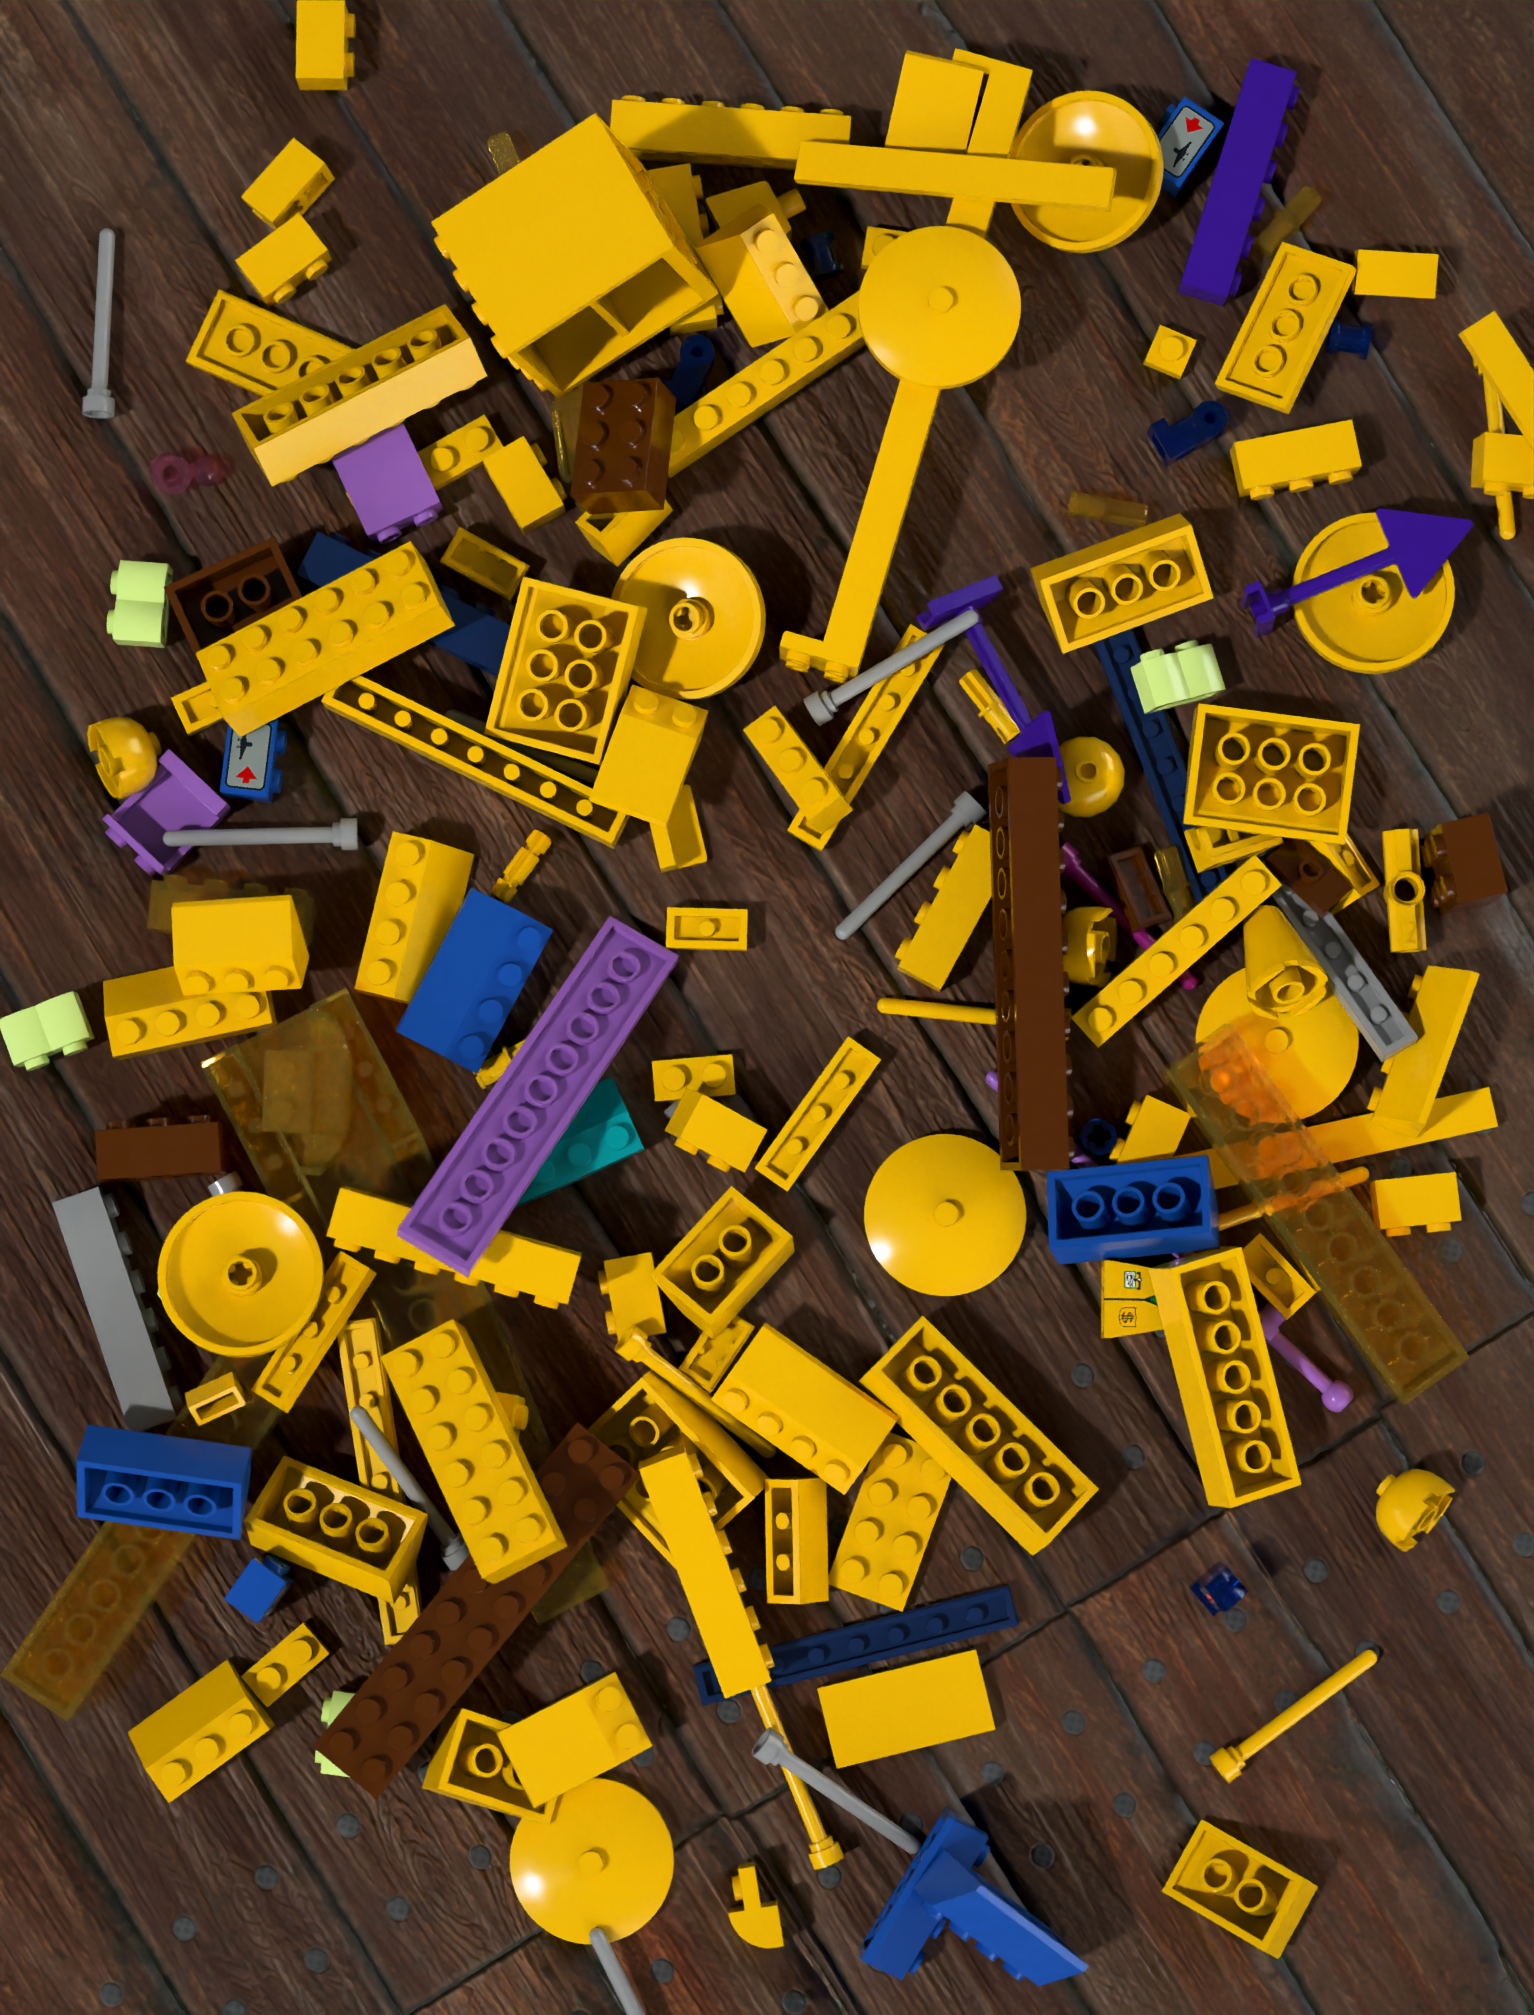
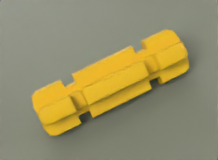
[491,829,551,903]

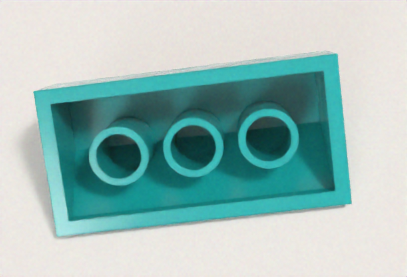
[513,1077,646,1210]

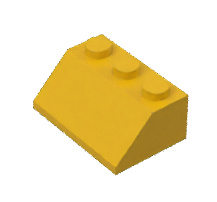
[693,203,829,348]
[171,895,309,996]
[650,1186,795,1340]
[128,1659,275,1803]

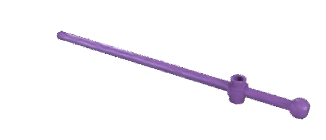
[986,1070,1354,1413]

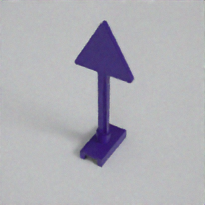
[1241,508,1473,639]
[916,575,1071,804]

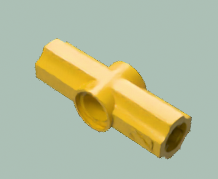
[1382,829,1427,953]

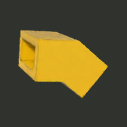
[185,1371,246,1426]

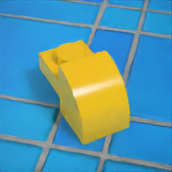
[728,1862,784,1948]

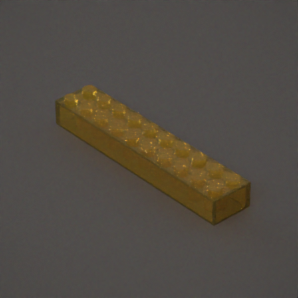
[1159,1024,1470,1406]
[0,1352,284,1722]

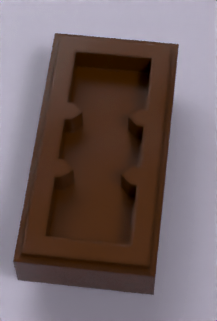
[1265,838,1353,919]
[1102,845,1173,934]

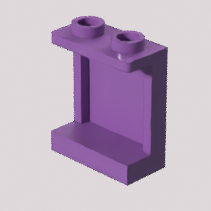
[332,422,443,544]
[102,749,232,879]

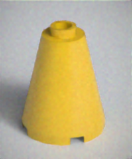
[1243,905,1328,1019]

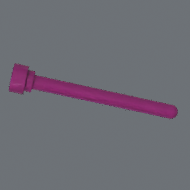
[1060,842,1198,990]

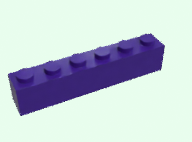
[1177,58,1300,306]

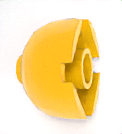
[87,716,161,799]
[1058,736,1125,817]
[1062,906,1118,988]
[1376,1469,1455,1552]

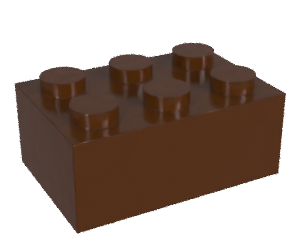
[570,377,676,514]
[164,536,303,662]
[1419,812,1508,916]
[95,1115,231,1183]

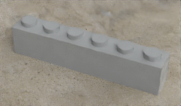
[52,1187,185,1432]

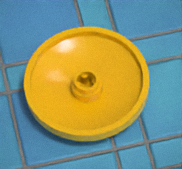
[1009,91,1164,253]
[858,226,1021,390]
[1292,513,1455,674]
[611,538,766,700]
[1196,968,1359,1123]
[864,1134,1026,1296]
[157,1192,324,1358]
[510,1777,674,1945]

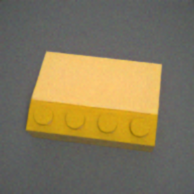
[484,576,648,765]
[1183,703,1360,845]
[588,1369,770,1569]

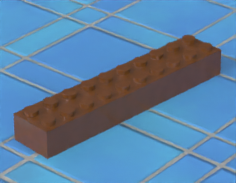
[988,757,1075,1171]
[312,1421,641,1800]

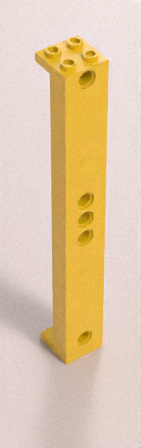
[780,48,1033,684]

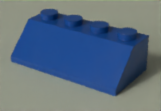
[395,888,553,1073]
[1047,1155,1220,1265]
[77,1425,251,1540]
[859,1807,991,1980]
[913,1848,1088,1986]

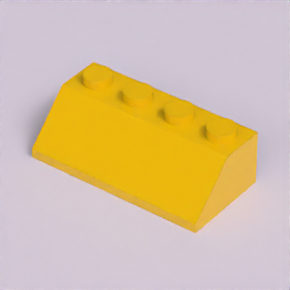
[1030,513,1214,654]
[354,831,475,1004]
[1367,965,1480,1139]
[103,966,278,1060]
[711,1322,899,1495]
[244,1456,428,1604]

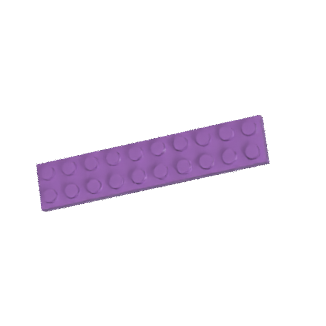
[396,916,679,1278]

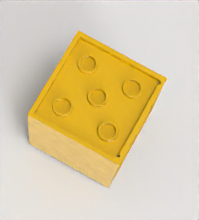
[431,113,719,399]

